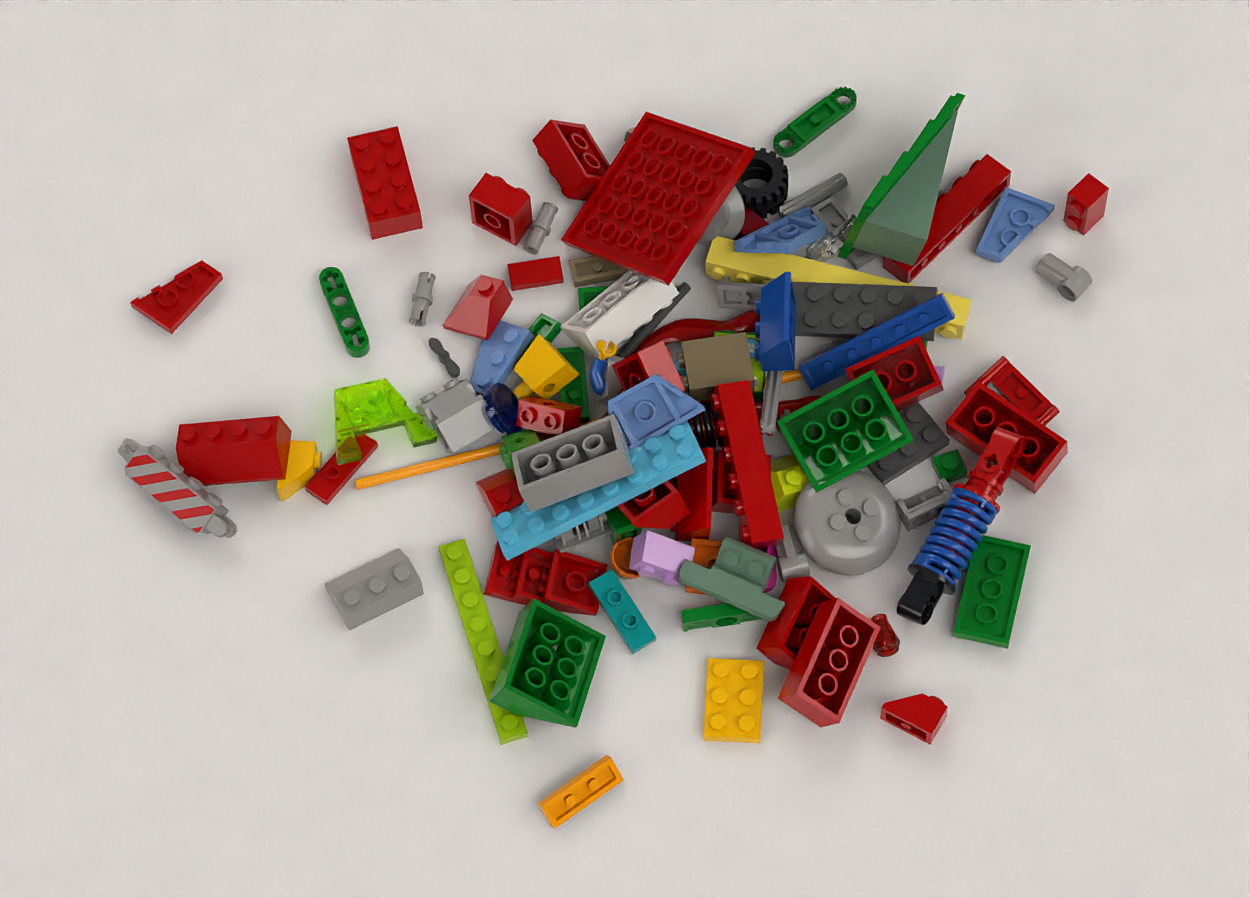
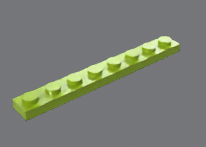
[438,539,528,745]

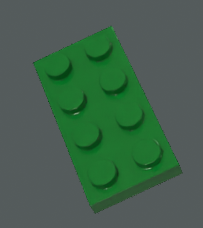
[953,535,1031,649]

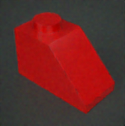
[880,693,948,745]

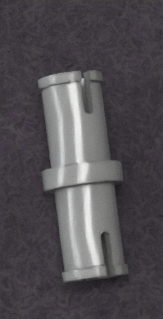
[523,202,558,255]
[409,272,436,327]

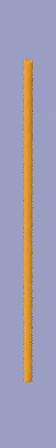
[355,369,803,490]

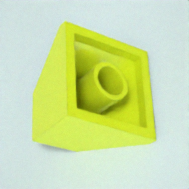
[771,455,809,512]

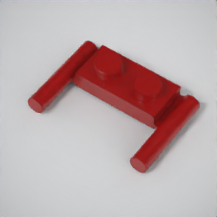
[964,356,1060,426]

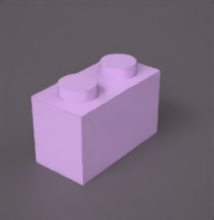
[629,530,695,586]

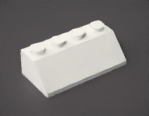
[560,270,679,357]

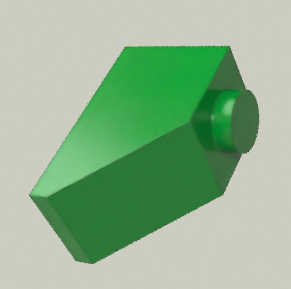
[605,506,642,546]

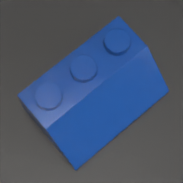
[755,272,796,371]

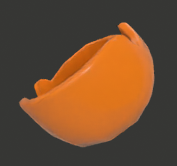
[609,537,641,579]

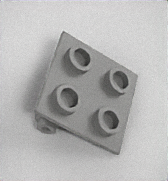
[552,512,612,553]

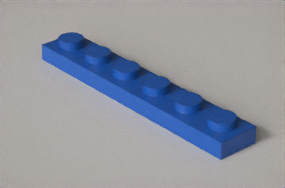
[799,292,955,390]

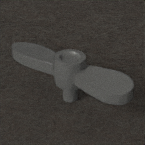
[429,338,460,378]

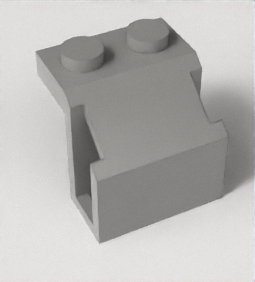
[416,378,499,453]

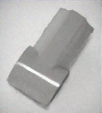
[1036,253,1092,302]
[775,524,810,582]

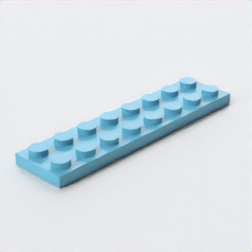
[490,421,706,561]

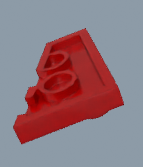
[130,260,223,334]

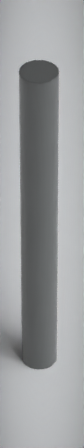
[616,282,691,359]

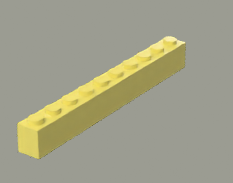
[705,236,972,339]

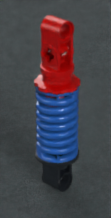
[896,427,1026,625]

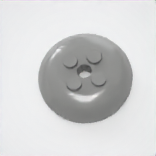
[794,470,901,576]

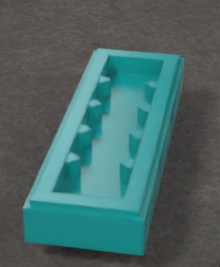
[588,569,657,654]

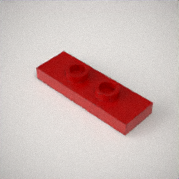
[305,428,378,505]

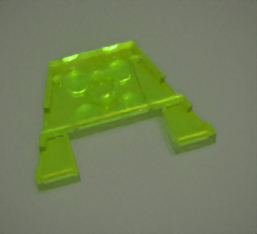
[334,378,438,465]

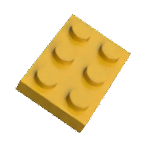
[703,658,764,743]

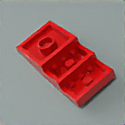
[483,541,608,616]

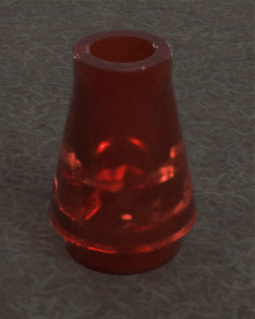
[871,614,900,657]

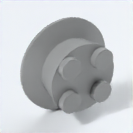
[697,186,745,247]

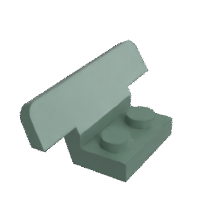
[678,536,785,621]

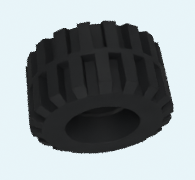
[735,147,788,219]

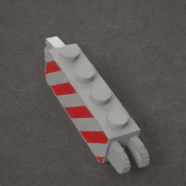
[117,438,238,538]

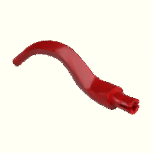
[632,310,760,355]

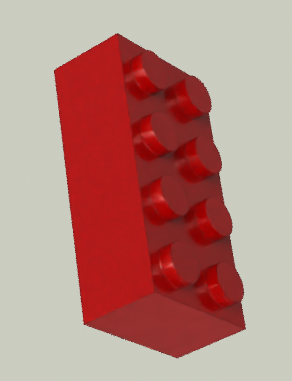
[347,126,423,240]
[945,381,1068,494]
[778,598,881,728]

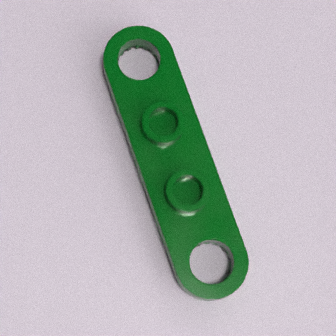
[773,86,857,157]

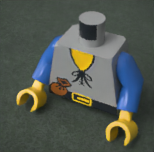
[588,340,624,406]

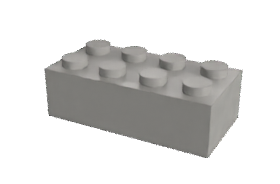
[511,414,634,512]

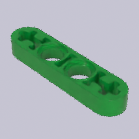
[319,267,370,358]

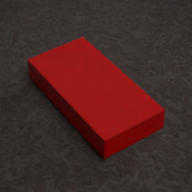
[507,256,564,291]

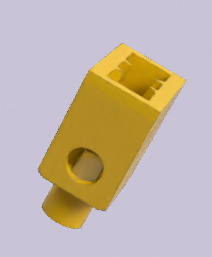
[513,334,579,399]

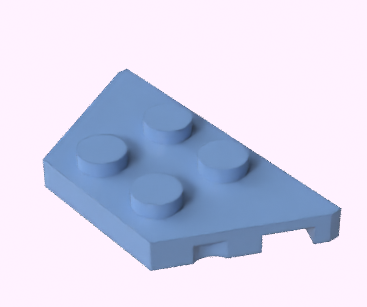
[733,206,827,254]
[608,373,706,450]

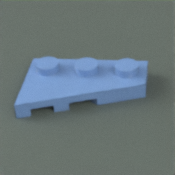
[976,187,1055,263]
[470,320,534,401]

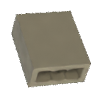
[677,332,755,401]

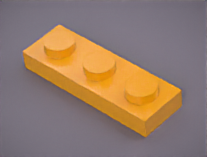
[537,755,624,829]

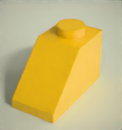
[277,440,322,501]

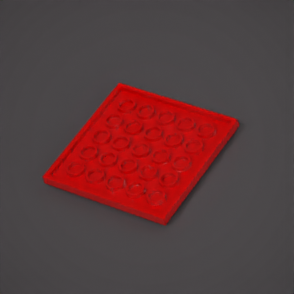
[561,112,756,286]

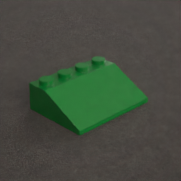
[776,370,914,492]
[489,598,606,728]

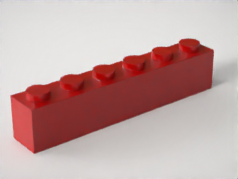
[883,154,1011,284]
[710,380,784,549]

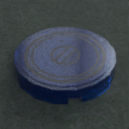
[483,383,522,435]

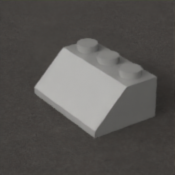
[325,548,424,631]

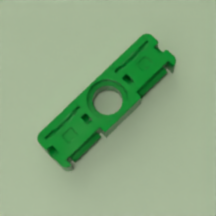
[681,603,762,632]

